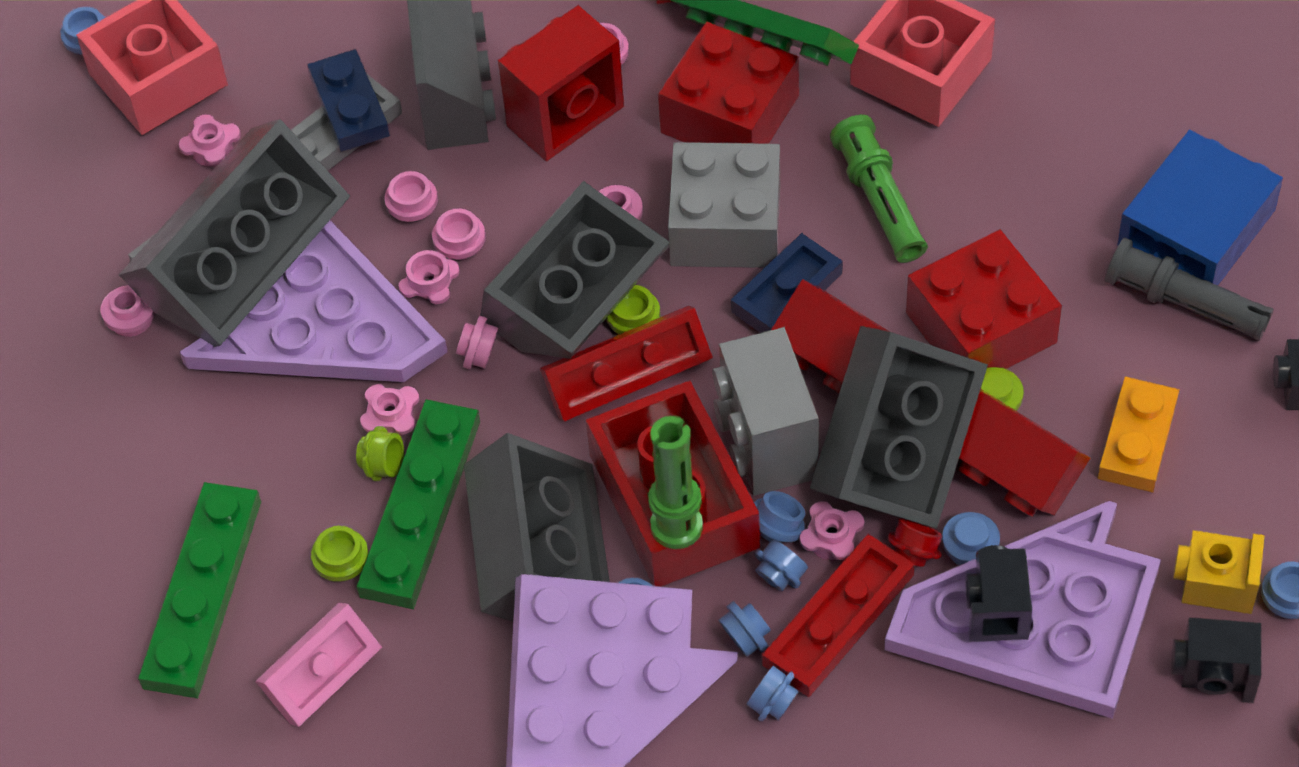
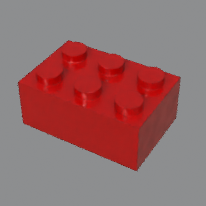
[586,380,760,587]

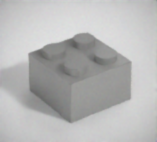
[668,142,780,268]
[712,327,819,496]

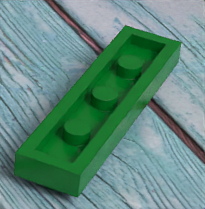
[671,0,859,66]
[357,399,480,610]
[138,482,261,699]

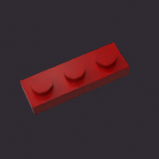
[540,305,713,422]
[762,534,915,698]

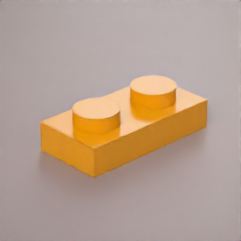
[1098,377,1180,492]

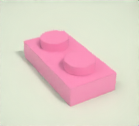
[255,603,382,727]

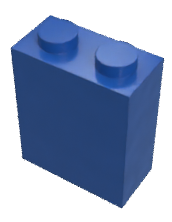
[1117,129,1283,285]

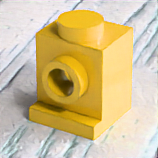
[1173,530,1265,614]

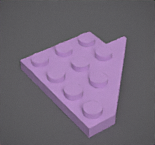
[180,220,448,382]
[884,501,1161,719]
[506,574,738,767]

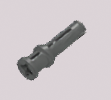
[1105,237,1274,341]

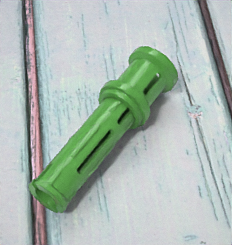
[830,114,928,263]
[648,416,703,549]

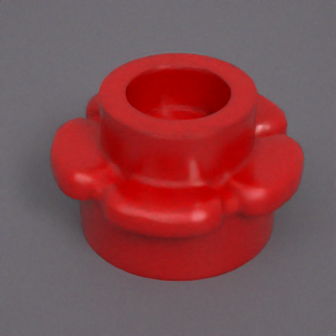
[888,519,943,567]

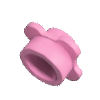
[179,114,240,167]
[399,250,460,304]
[360,384,419,436]
[800,501,864,560]

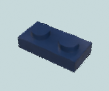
[307,49,390,152]
[731,233,843,333]

